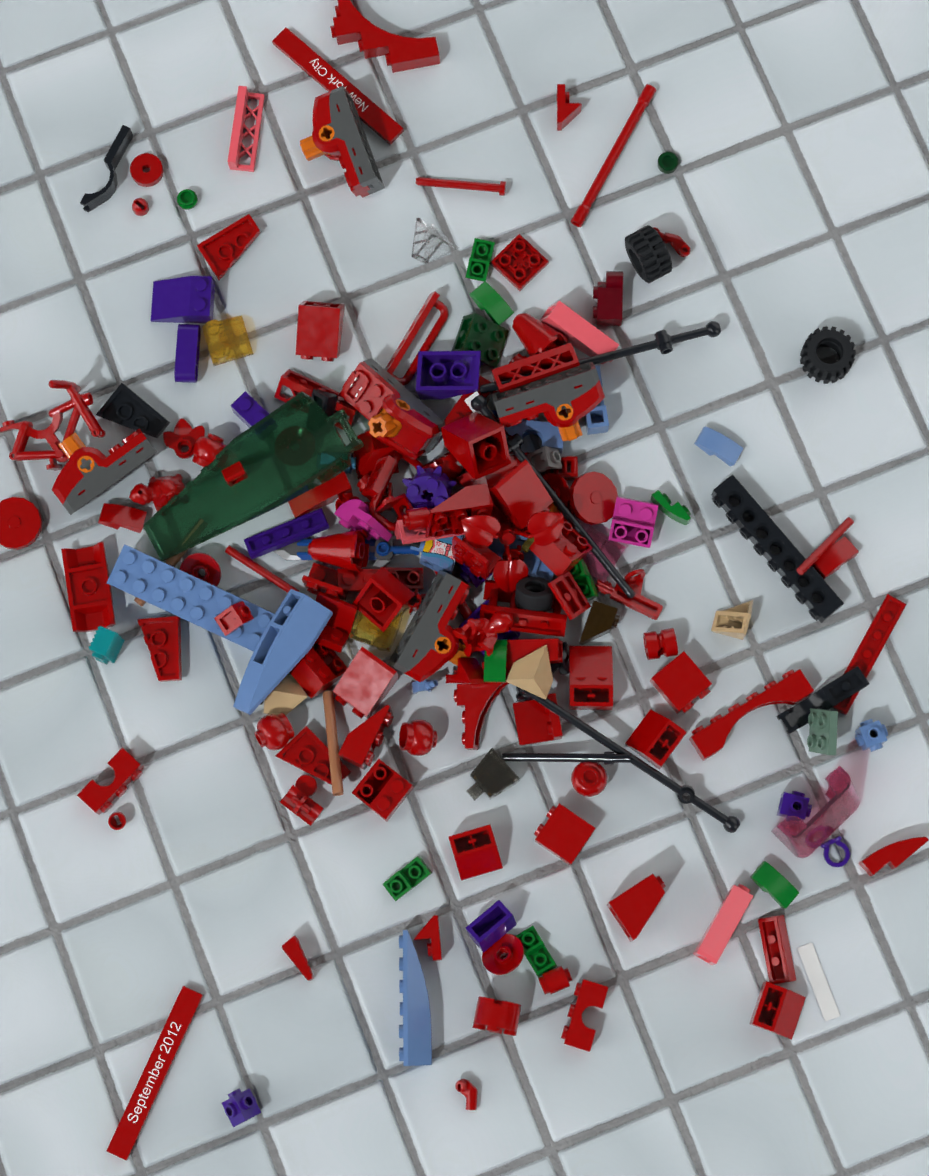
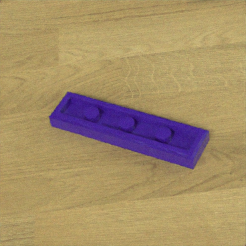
[244,508,330,560]

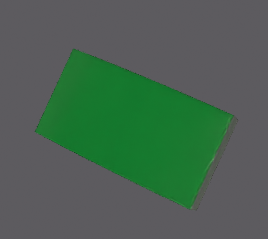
[465,238,495,282]
[469,282,514,325]
[650,490,691,525]
[569,559,599,601]
[484,640,507,683]
[383,856,432,901]
[750,861,799,909]
[516,926,557,978]

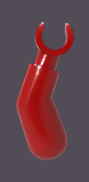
[653,227,691,257]

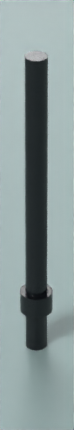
[502,752,632,765]

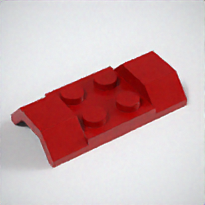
[61,542,116,632]

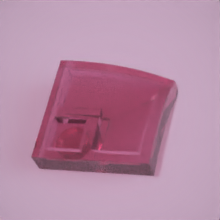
[583,525,626,582]

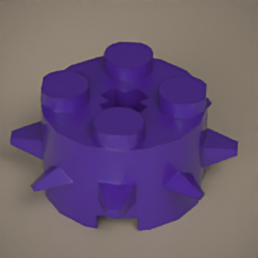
[402,465,457,509]

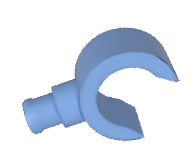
[412,680,438,694]

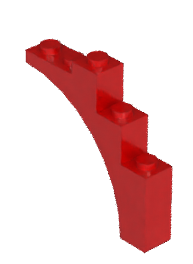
[330,0,440,73]
[454,638,563,750]

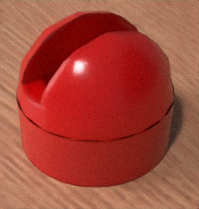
[132,198,149,216]
[108,812,126,830]

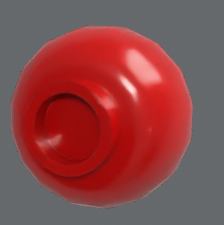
[192,433,228,471]
[255,713,294,751]
[399,719,437,756]
[571,762,608,797]

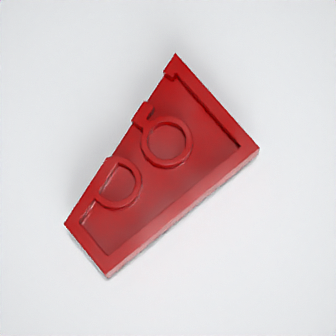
[197,214,261,280]
[137,616,182,682]
[275,726,352,785]

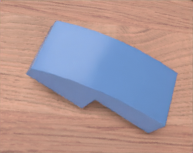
[694,426,743,466]

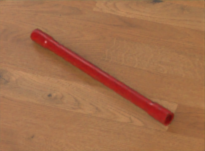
[571,84,656,227]

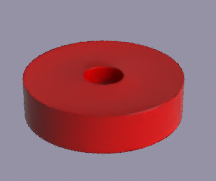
[130,153,164,187]

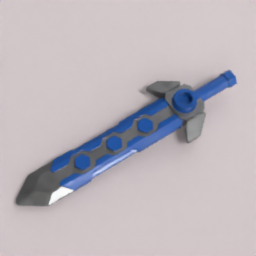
[273,538,420,569]

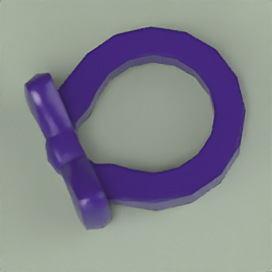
[820,836,850,867]

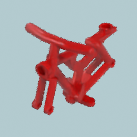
[0,380,106,471]

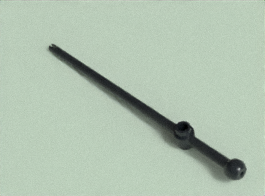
[479,321,721,393]
[471,395,635,598]
[518,687,740,833]

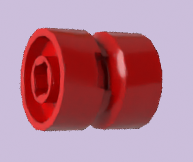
[643,628,678,660]

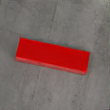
[758,915,796,984]

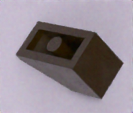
[579,600,620,645]

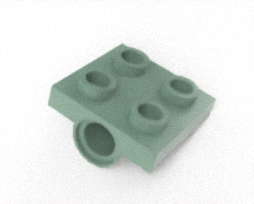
[807,708,838,755]

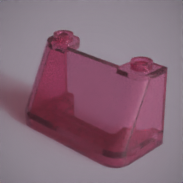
[771,766,860,858]

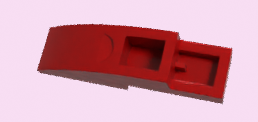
[336,567,424,593]

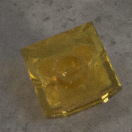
[202,315,253,366]
[349,611,404,652]

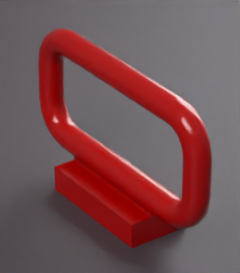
[361,452,424,531]

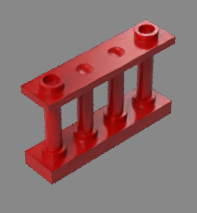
[480,580,567,637]

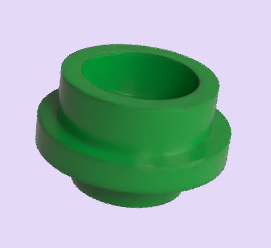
[177,189,198,210]

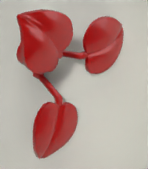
[461,511,564,593]

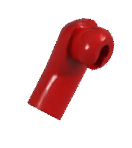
[455,1079,478,1110]

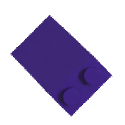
[151,276,215,324]
[416,351,481,400]

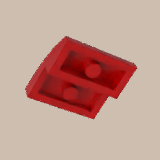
[548,572,591,621]

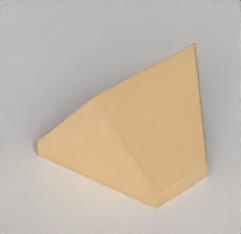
[711,600,753,640]
[506,644,553,699]
[264,674,308,716]

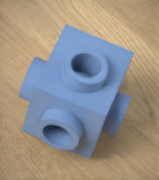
[855,719,888,752]

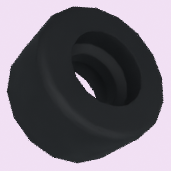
[515,576,554,612]

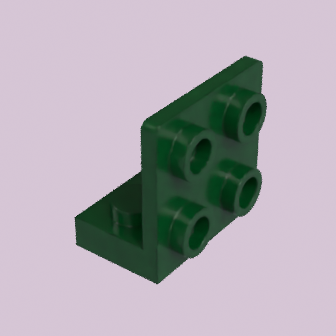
[452,313,509,368]

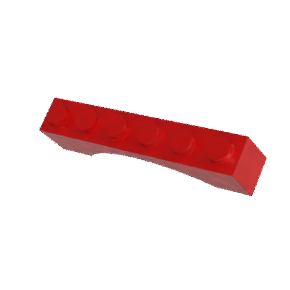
[689,669,814,761]

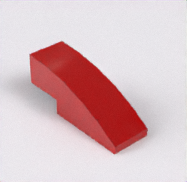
[287,469,353,518]
[859,837,929,876]

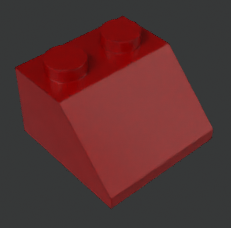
[352,567,416,632]

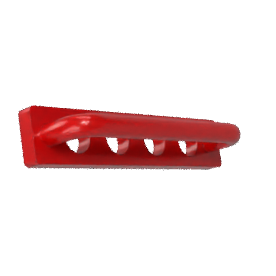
[385,291,449,386]

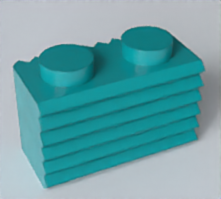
[89,626,125,665]

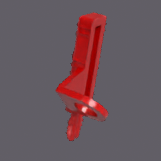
[595,569,663,620]

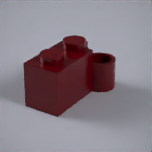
[593,271,623,326]

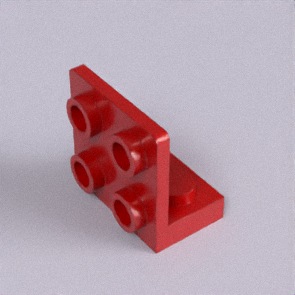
[452,536,502,580]
[302,562,349,601]
[315,592,358,653]
[513,693,563,746]

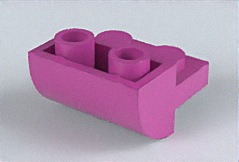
[608,496,659,548]
[334,499,392,542]

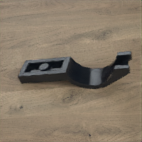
[80,125,133,212]
[776,666,869,735]

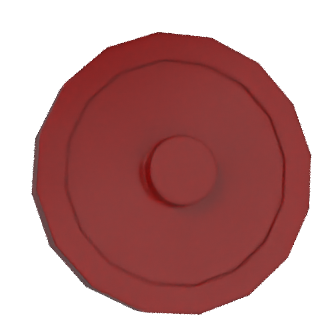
[569,472,618,525]
[0,497,42,550]

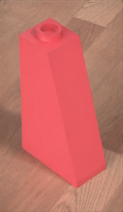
[540,301,619,364]
[693,884,753,965]

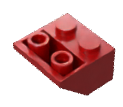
[529,520,593,577]
[289,643,348,699]
[625,709,687,770]
[352,759,414,822]
[449,824,503,881]
[749,981,806,1040]

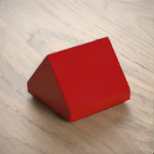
[221,461,248,487]

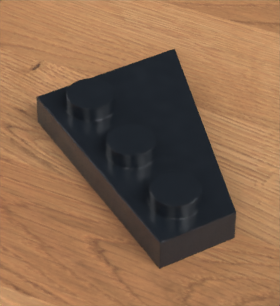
[96,383,170,438]

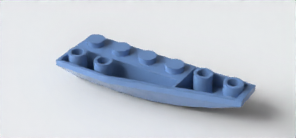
[233,589,333,715]
[399,930,432,1066]

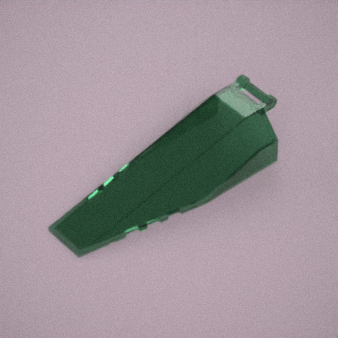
[143,392,364,561]

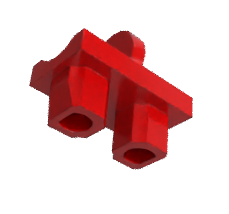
[280,785,324,826]

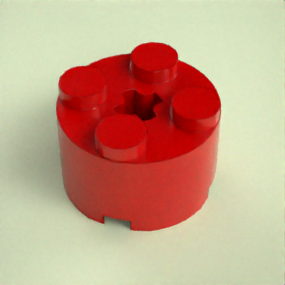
[472,997,521,1036]

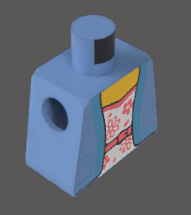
[410,535,463,575]

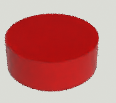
[295,775,317,797]

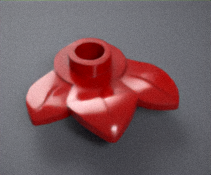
[163,418,205,459]

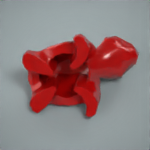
[129,474,189,516]
[452,610,514,657]

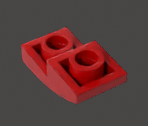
[98,503,147,533]
[812,536,859,579]

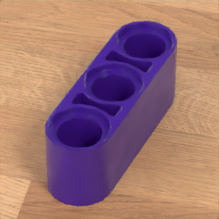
[174,324,201,383]

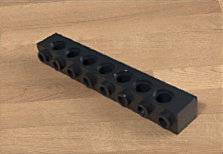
[711,474,844,623]

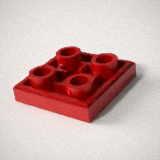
[491,234,549,291]

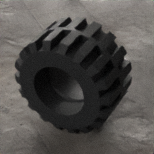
[625,225,672,283]
[800,326,856,384]

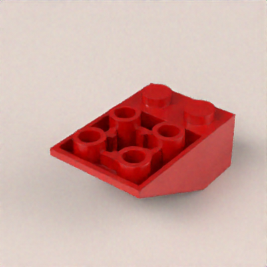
[425,484,494,538]
[569,646,613,710]
[338,705,394,770]

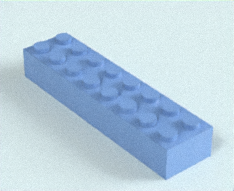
[107,544,275,652]

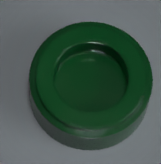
[657,152,678,174]

